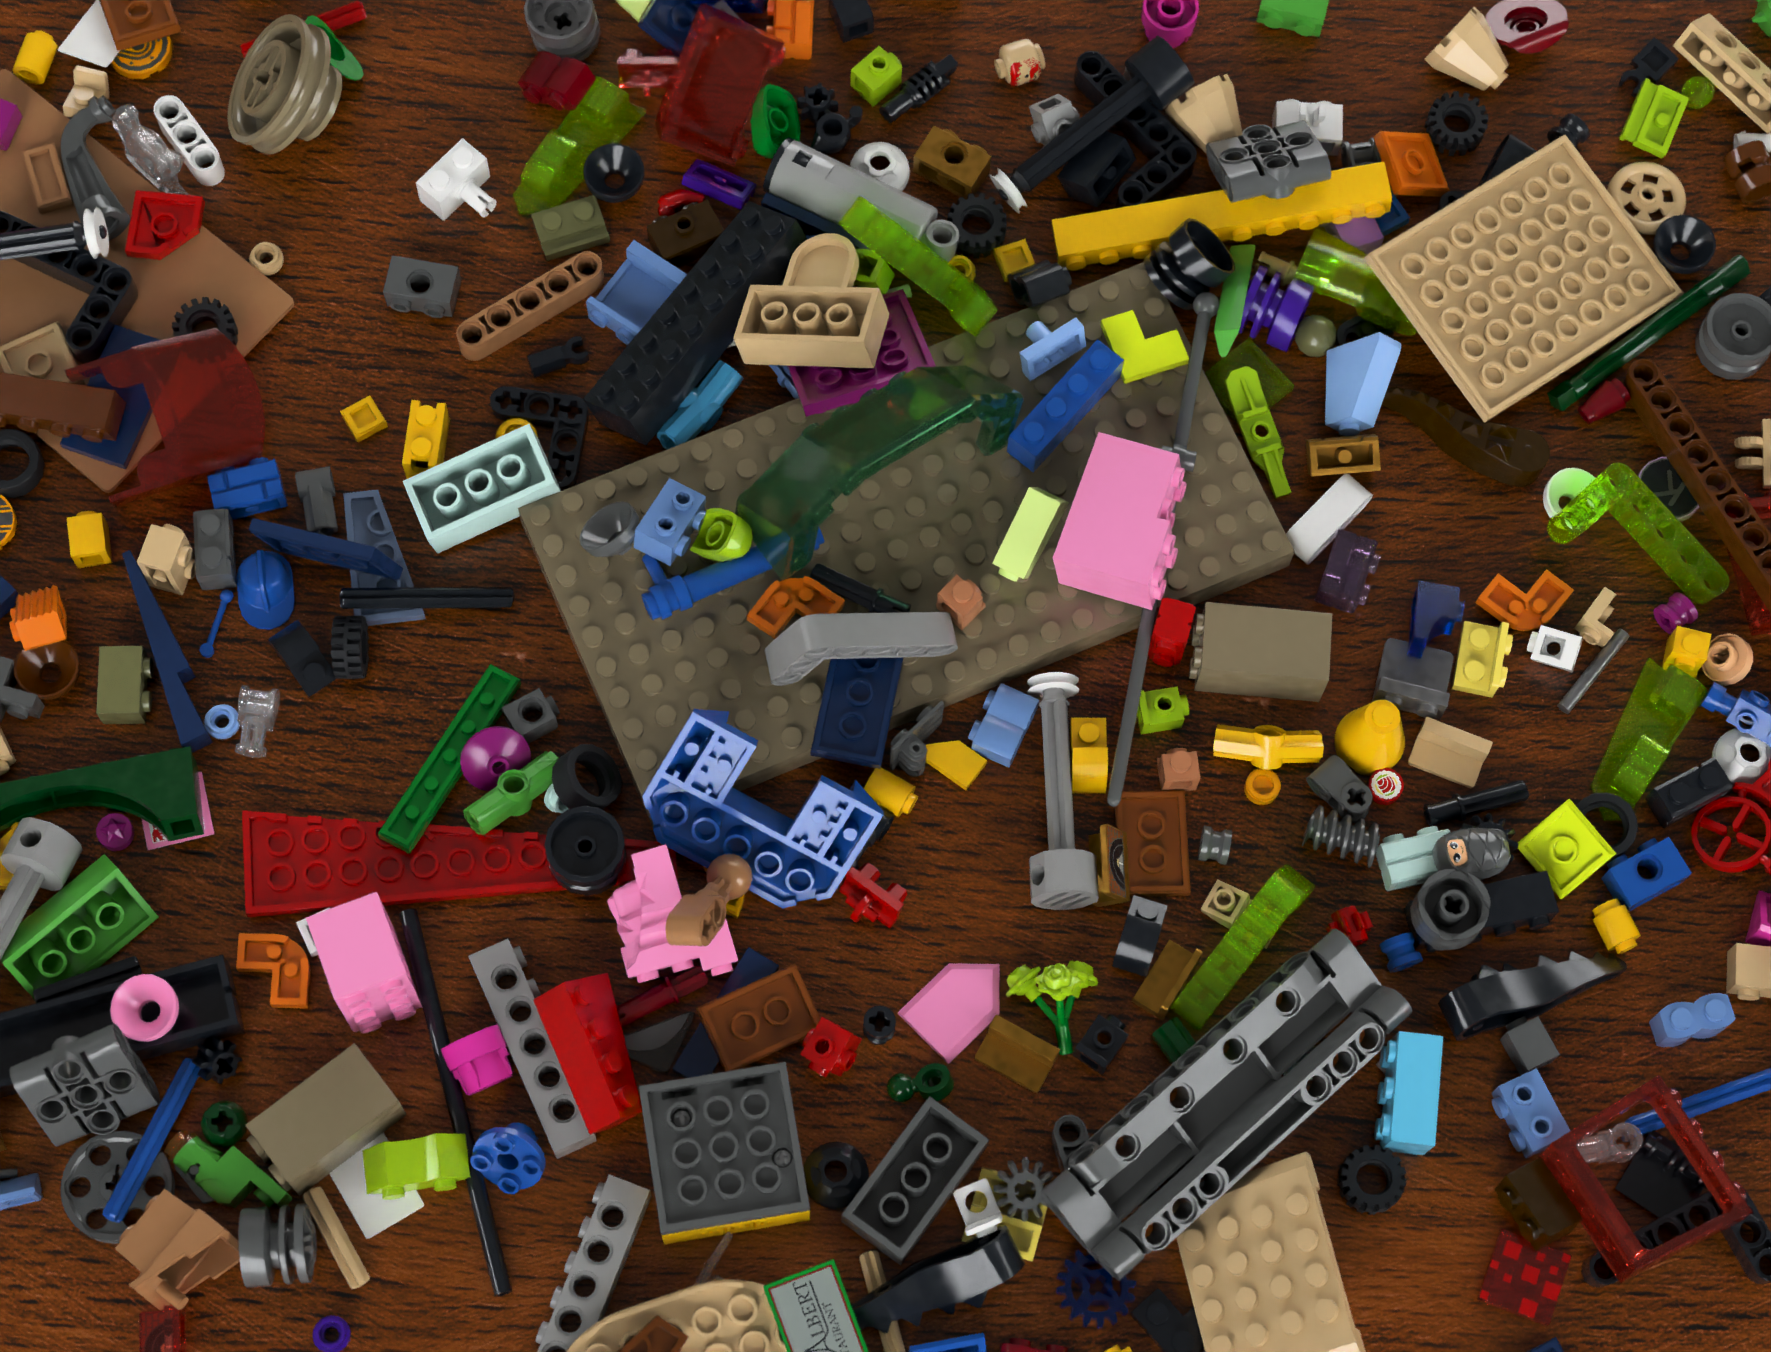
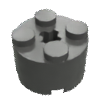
[1410,869,1490,951]

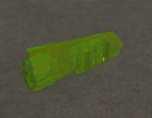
[1293,228,1417,336]
[1591,658,1707,821]

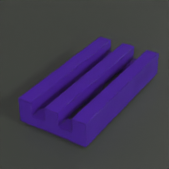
[681,159,757,210]

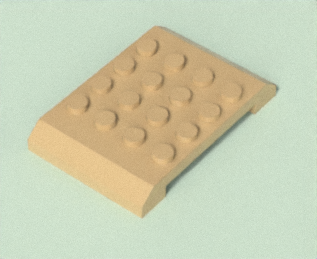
[1172,1151,1366,1352]

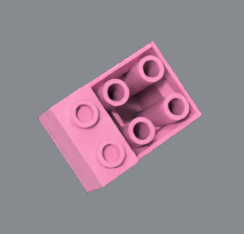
[607,844,738,983]

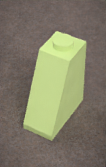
[992,487,1069,582]

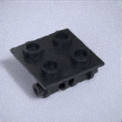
[1614,1130,1715,1218]

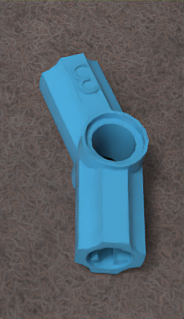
[656,360,744,450]

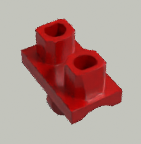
[839,862,908,929]

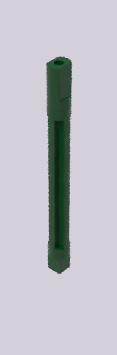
[1547,255,1751,411]

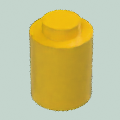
[12,30,58,85]
[864,767,918,817]

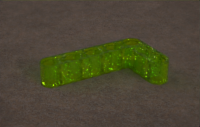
[838,195,998,337]
[1547,462,1729,604]
[1170,864,1316,1031]

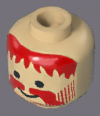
[994,39,1045,86]

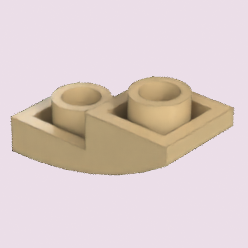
[1201,879,1283,949]

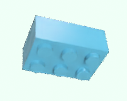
[1374,1031,1443,1155]

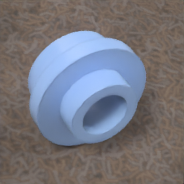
[204,704,240,739]

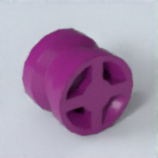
[1653,592,1698,635]

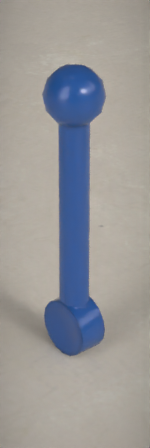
[199,589,234,658]

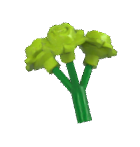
[1006,960,1098,1055]

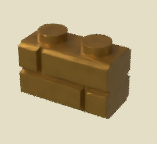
[1306,434,1380,477]

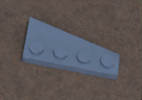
[343,489,426,626]

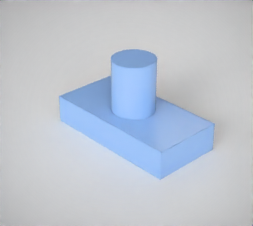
[1019,317,1086,381]

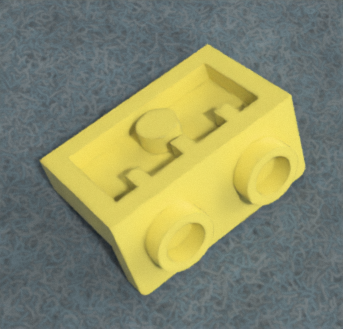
[1451,621,1513,698]

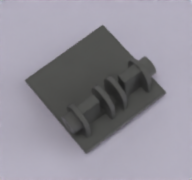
[889,700,944,777]

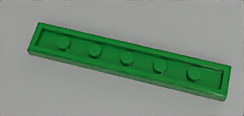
[378,664,521,854]

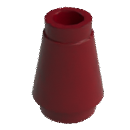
[1578,378,1631,425]

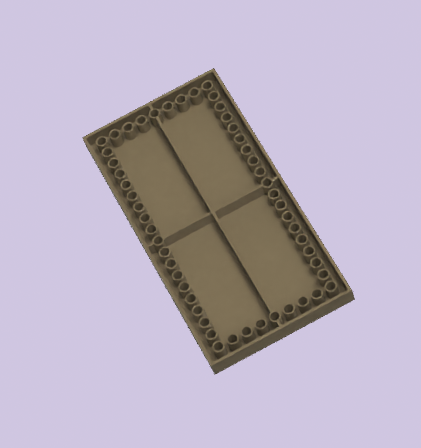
[518,262,1295,827]

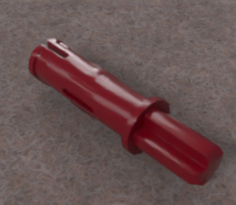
[616,966,709,1027]

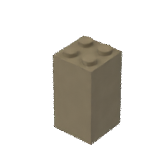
[1189,602,1332,702]
[245,1043,407,1196]

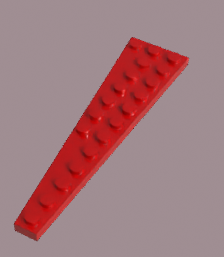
[242,810,678,918]

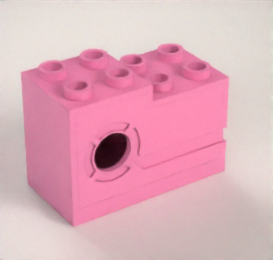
[1053,432,1187,610]

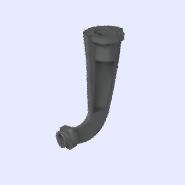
[61,95,130,241]

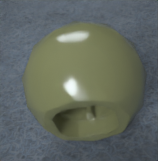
[1294,314,1337,357]

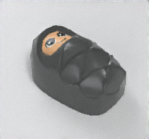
[1432,828,1511,880]

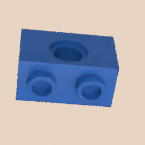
[1601,837,1692,912]

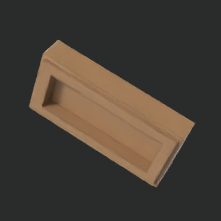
[21,142,73,214]

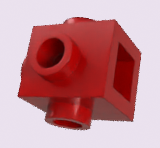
[800,1017,862,1078]

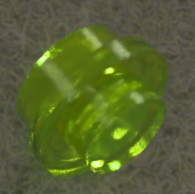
[1681,76,1715,109]

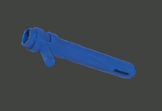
[641,523,824,620]

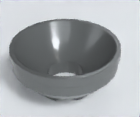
[579,501,639,557]

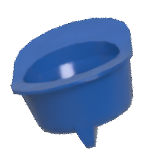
[236,550,295,630]

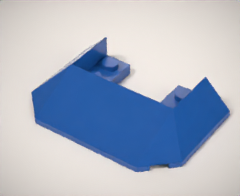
[642,709,884,909]

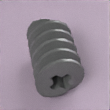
[1302,805,1381,868]

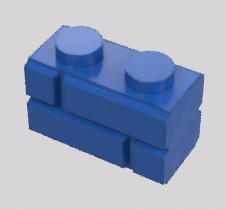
[207,457,288,520]

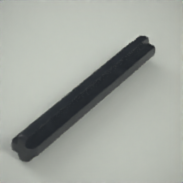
[339,587,514,609]

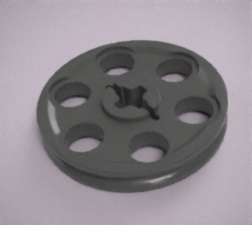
[61,1131,175,1244]

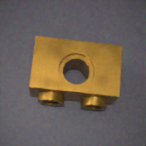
[913,126,992,200]

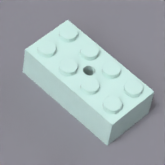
[402,424,561,554]

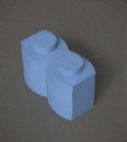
[968,683,1039,768]
[1649,993,1736,1047]

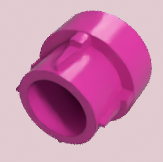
[1141,0,1199,48]
[441,1024,513,1096]

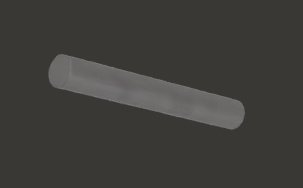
[1557,628,1630,714]

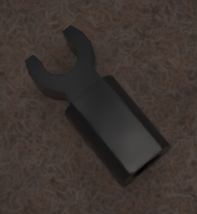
[527,336,589,378]

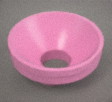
[110,974,179,1042]

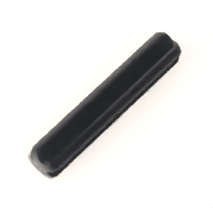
[33,956,142,1004]

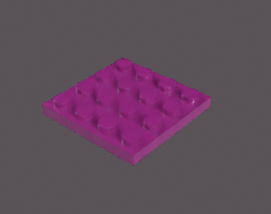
[787,289,938,417]

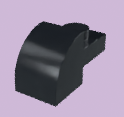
[267,620,336,697]
[1112,895,1167,977]

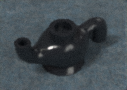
[810,106,863,154]

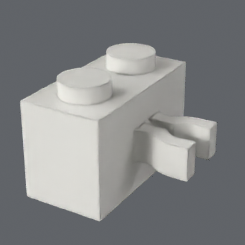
[1272,99,1343,156]

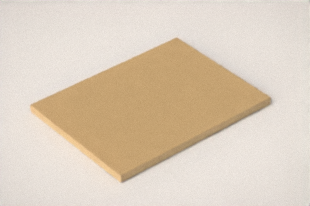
[1364,134,1684,423]

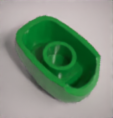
[750,84,801,159]

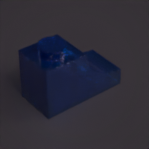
[1407,581,1465,659]

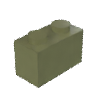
[96,646,154,724]

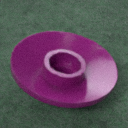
[460,726,531,791]

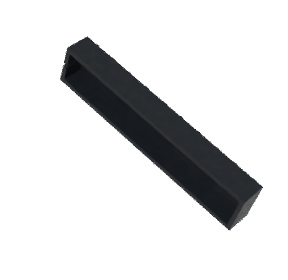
[0,954,245,1098]

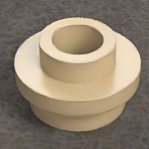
[249,242,284,275]

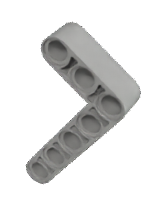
[764,612,958,686]

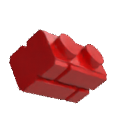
[1148,597,1196,667]

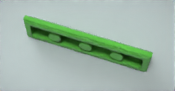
[1214,244,1255,357]

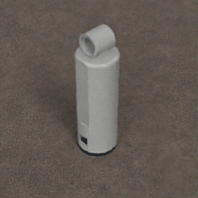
[763,137,959,267]

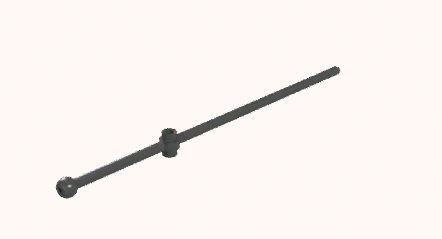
[1107,292,1219,807]

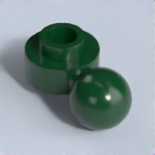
[887,1063,954,1102]

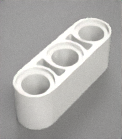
[154,95,225,186]
[1286,473,1373,564]

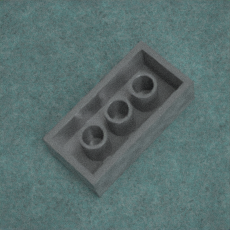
[841,1096,989,1266]

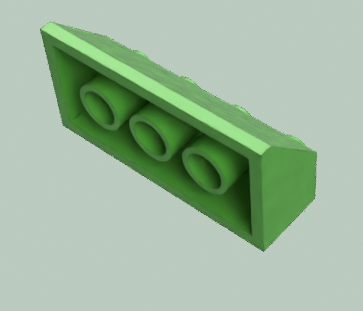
[0,854,159,1000]

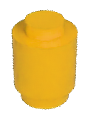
[1592,898,1641,954]

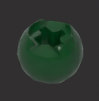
[201,1101,248,1147]

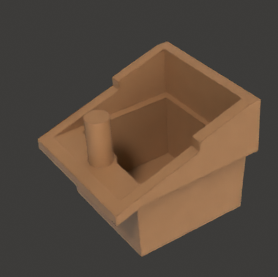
[115,1189,240,1311]

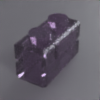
[1315,529,1381,614]

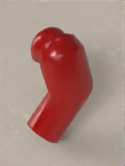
[657,189,706,216]

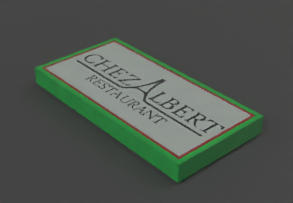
[763,1258,869,1352]

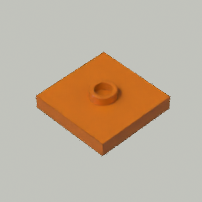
[1373,131,1449,197]

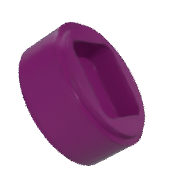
[96,813,134,851]

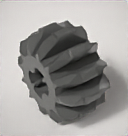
[994,1157,1053,1221]

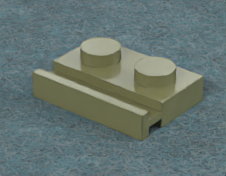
[531,195,610,261]

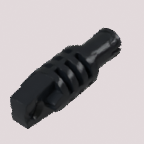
[879,55,958,124]

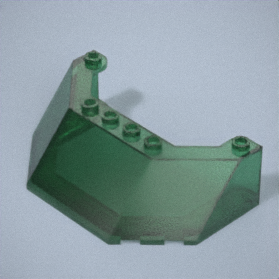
[735,366,1024,581]

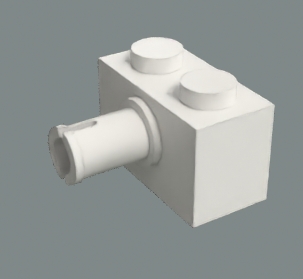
[416,138,497,221]

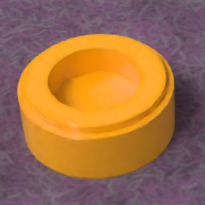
[1244,768,1281,805]

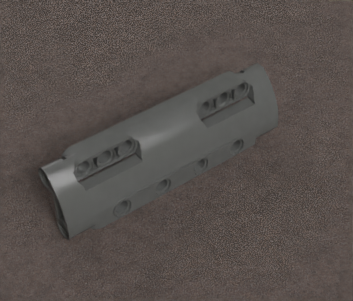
[1040,928,1412,1281]

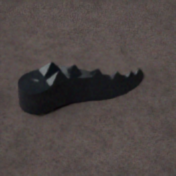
[1438,951,1627,1041]
[851,1225,1025,1333]

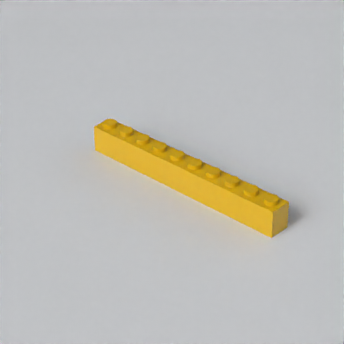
[1052,162,1392,271]

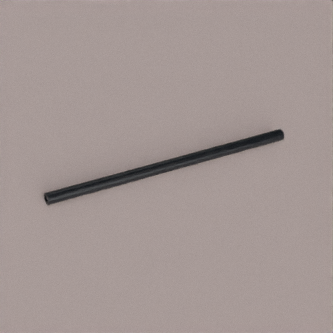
[399,908,512,1297]

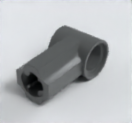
[295,466,339,536]

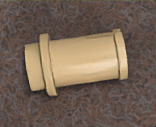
[1254,251,1300,286]

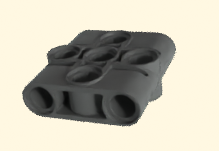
[1206,120,1331,203]
[9,1023,160,1147]

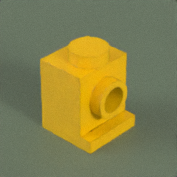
[1661,626,1712,679]

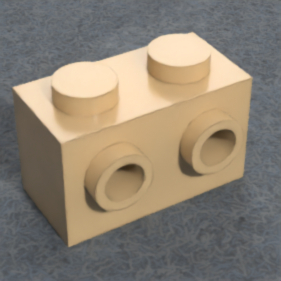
[137,524,196,596]

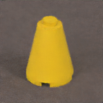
[1334,700,1405,776]

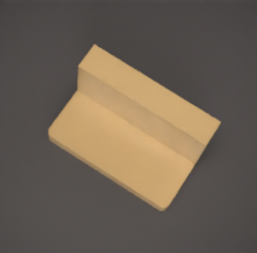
[1408,716,1493,789]

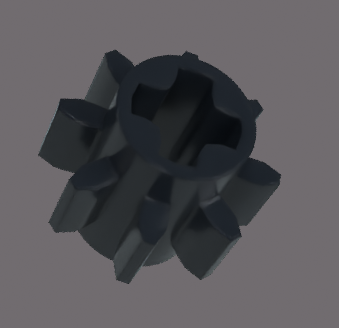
[797,83,838,127]
[192,1036,242,1085]

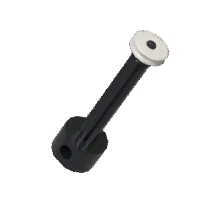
[989,35,1195,214]
[0,207,109,261]

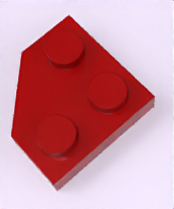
[125,190,205,260]

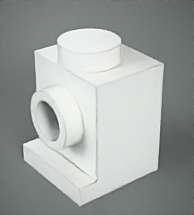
[1527,625,1583,673]

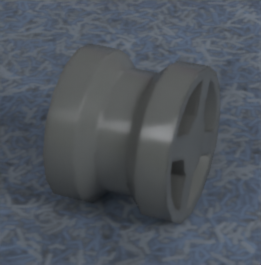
[1198,825,1232,865]

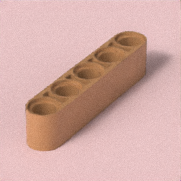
[456,251,604,361]

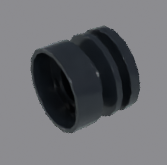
[1144,218,1235,310]

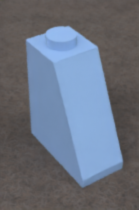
[1325,332,1401,436]

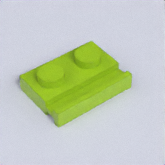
[1619,78,1689,159]

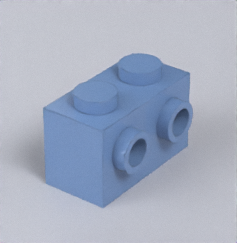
[633,478,706,566]
[1491,1068,1572,1158]

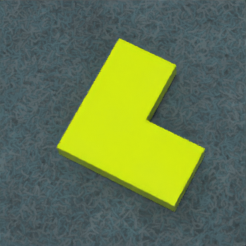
[1100,310,1189,384]

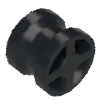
[1547,114,1590,149]

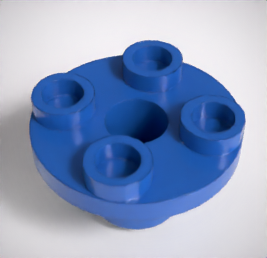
[470,1123,546,1194]

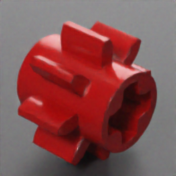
[1326,905,1373,947]

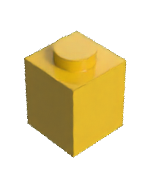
[67,511,113,568]

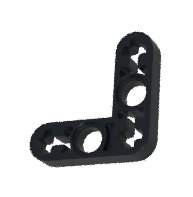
[490,386,589,491]

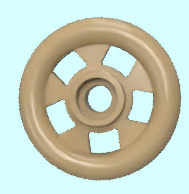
[1607,162,1686,235]

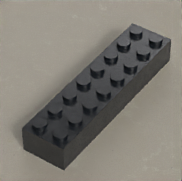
[583,201,807,446]

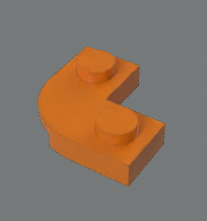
[1475,569,1574,631]
[746,576,845,639]
[236,933,311,1008]

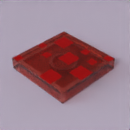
[1477,1229,1572,1327]

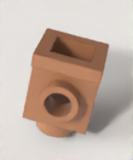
[936,575,986,630]
[1157,748,1201,791]

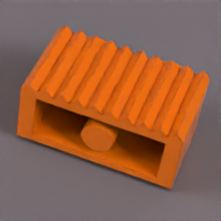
[9,585,67,651]

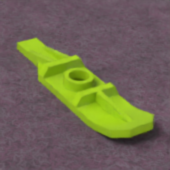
[1224,366,1292,499]

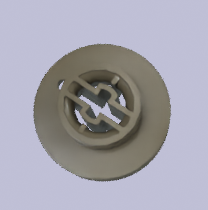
[227,14,342,155]

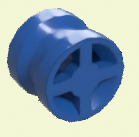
[1379,932,1423,973]

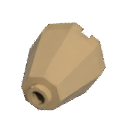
[1424,7,1509,91]
[1165,74,1242,154]

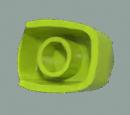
[689,508,753,562]

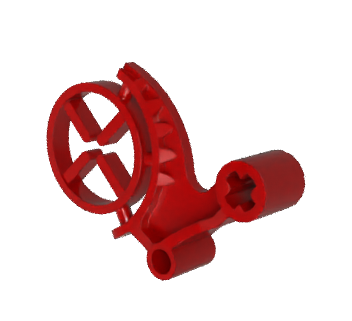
[1691,759,1771,875]

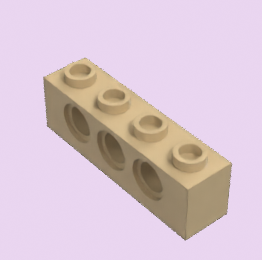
[1673,13,1771,134]

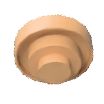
[1702,633,1753,686]

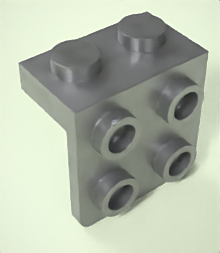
[1372,638,1454,719]

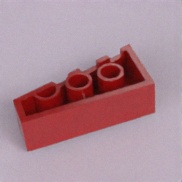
[533,973,643,1135]

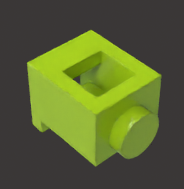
[1137,686,1189,735]

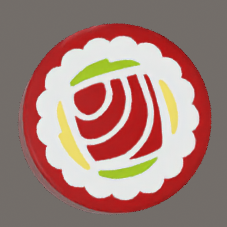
[1367,768,1404,805]

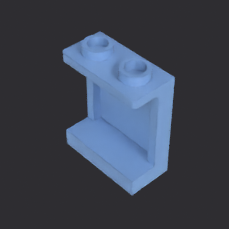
[586,240,687,345]

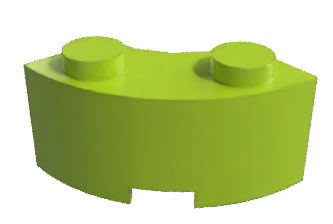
[362,1133,470,1200]

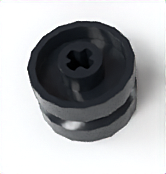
[545,806,627,896]

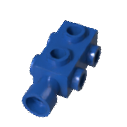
[1700,682,1771,748]

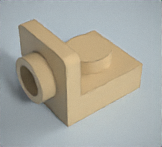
[63,65,110,117]
[1574,587,1616,648]

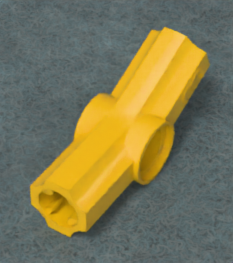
[1213,724,1324,770]

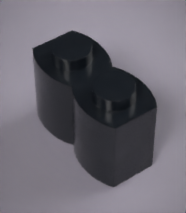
[1007,260,1072,308]

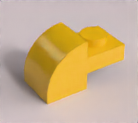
[1070,717,1108,793]

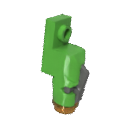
[165,1129,293,1208]

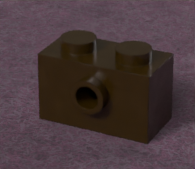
[647,199,724,268]
[1494,1157,1583,1251]

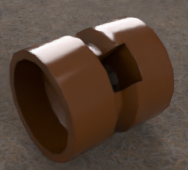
[1723,140,1771,203]

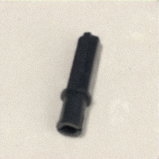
[810,564,911,613]
[1423,780,1529,826]

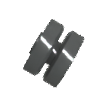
[1695,293,1771,380]

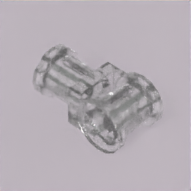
[235,685,280,758]
[1565,1123,1643,1170]

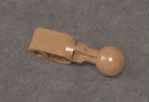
[665,854,752,946]

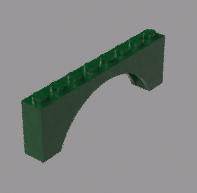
[0,746,204,841]

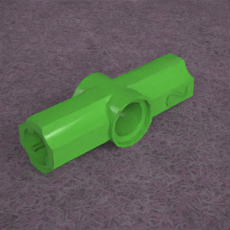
[463,751,558,835]

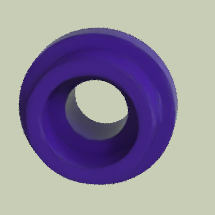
[313,1315,351,1352]

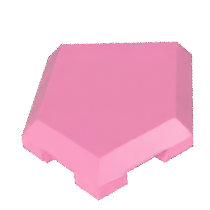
[897,963,1000,1064]

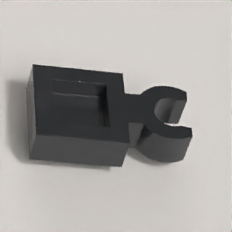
[1619,37,1679,97]

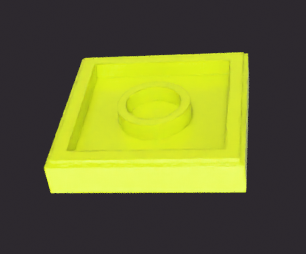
[1518,799,1617,900]

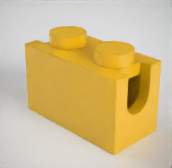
[402,400,450,479]

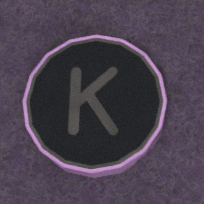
[1634,457,1700,524]

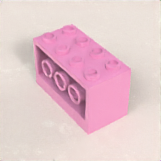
[306,892,422,1033]

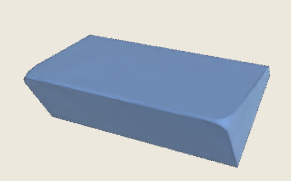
[0,1173,43,1210]

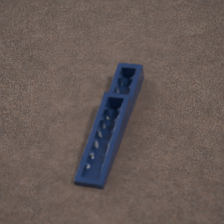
[122,550,213,752]

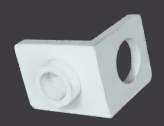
[953,1178,1003,1238]

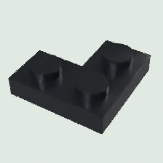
[1130,1288,1204,1352]

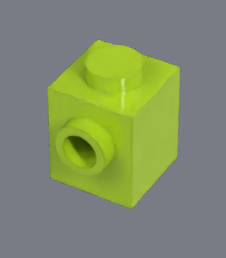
[850,46,902,107]

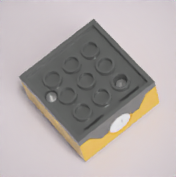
[639,1062,810,1245]

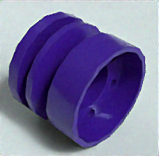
[1238,265,1314,352]

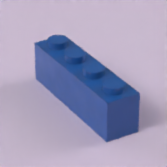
[1007,339,1124,473]

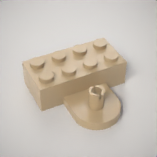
[733,233,889,368]

